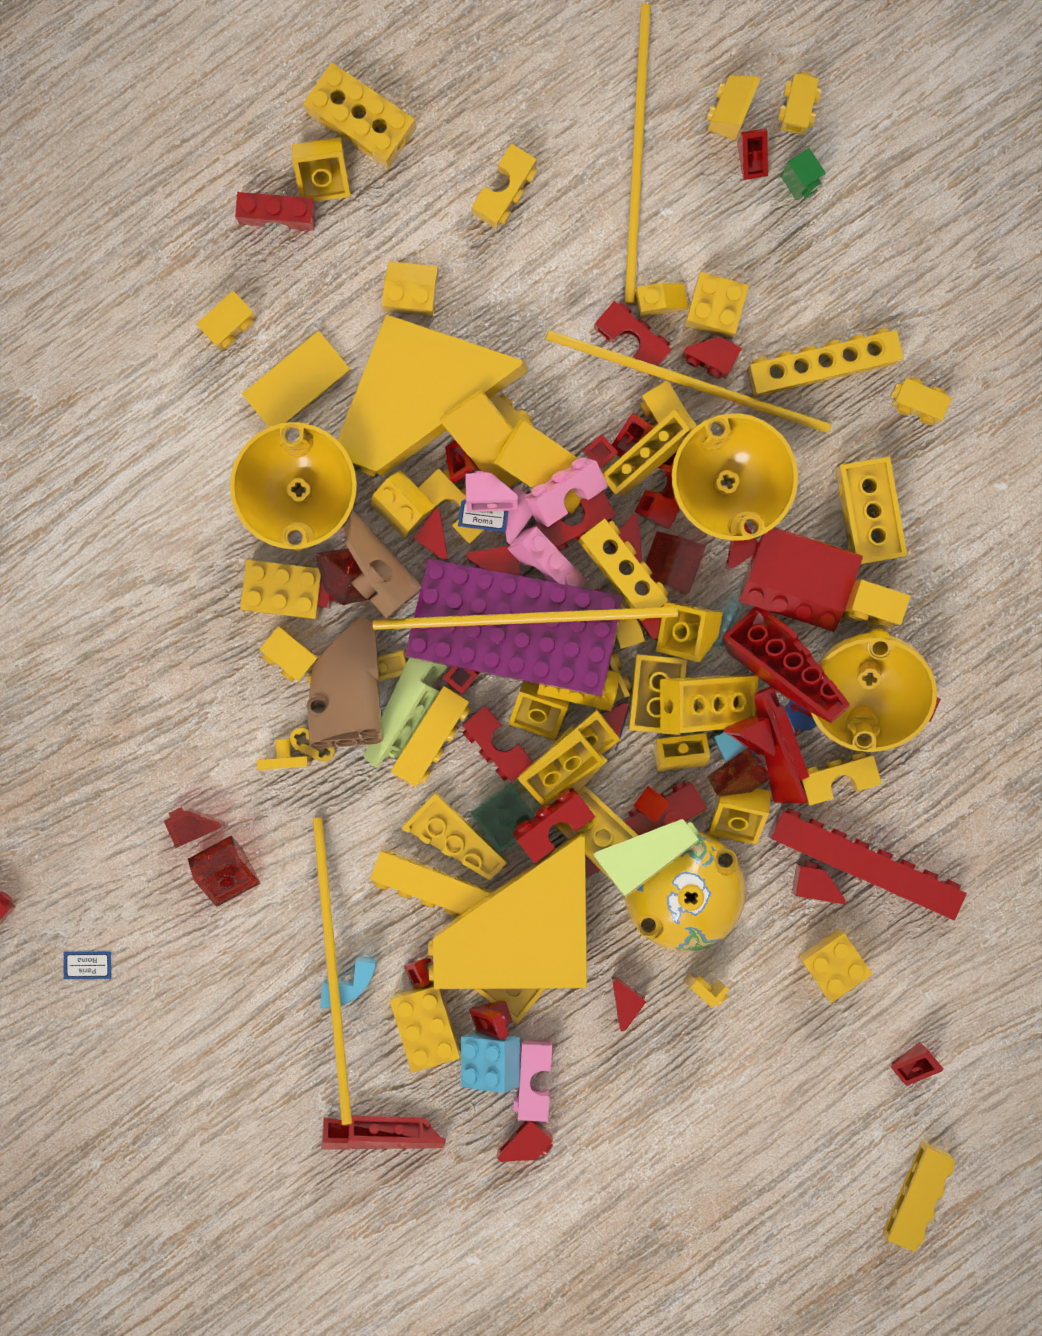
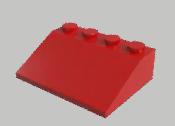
[739,527,863,632]

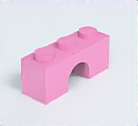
[525,457,608,527]
[507,526,586,588]
[513,1039,552,1122]

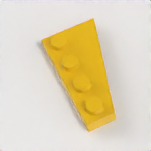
[401,792,508,880]

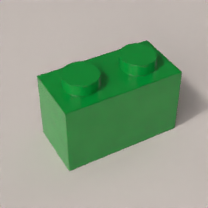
[780,148,826,201]

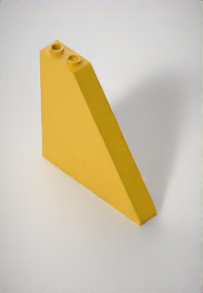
[338,314,529,477]
[428,832,587,989]

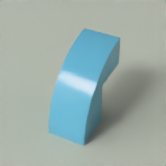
[320,957,378,1008]

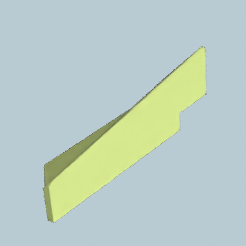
[364,658,447,768]

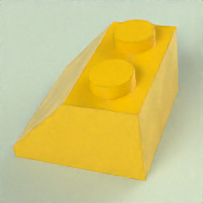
[706,75,761,141]
[292,137,351,202]
[382,261,438,317]
[370,470,436,540]
[656,602,723,662]
[508,681,569,740]
[708,781,771,845]

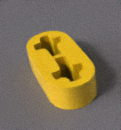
[290,727,336,762]

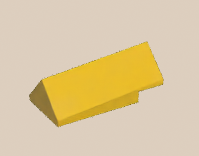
[518,709,620,806]

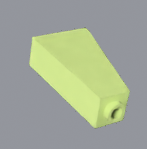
[593,819,699,898]

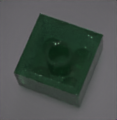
[470,783,535,854]

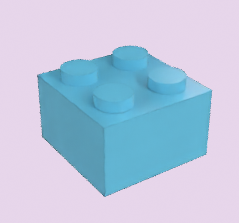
[461,1032,520,1093]

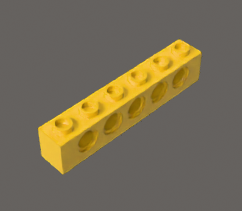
[747,328,904,398]

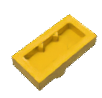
[257,738,311,770]

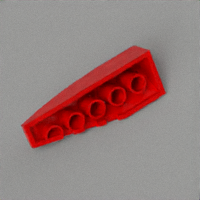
[722,607,850,724]

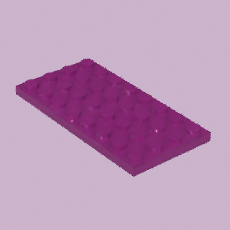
[405,559,625,697]

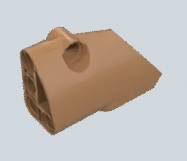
[344,509,422,619]
[306,615,383,749]

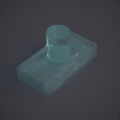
[707,598,743,650]

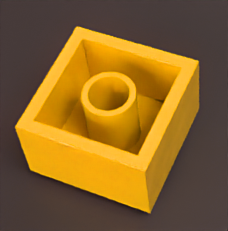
[684,272,749,340]
[798,929,873,1003]

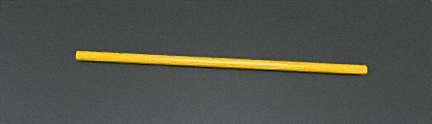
[624,3,651,304]
[545,330,831,433]
[373,607,679,630]
[313,817,352,1125]

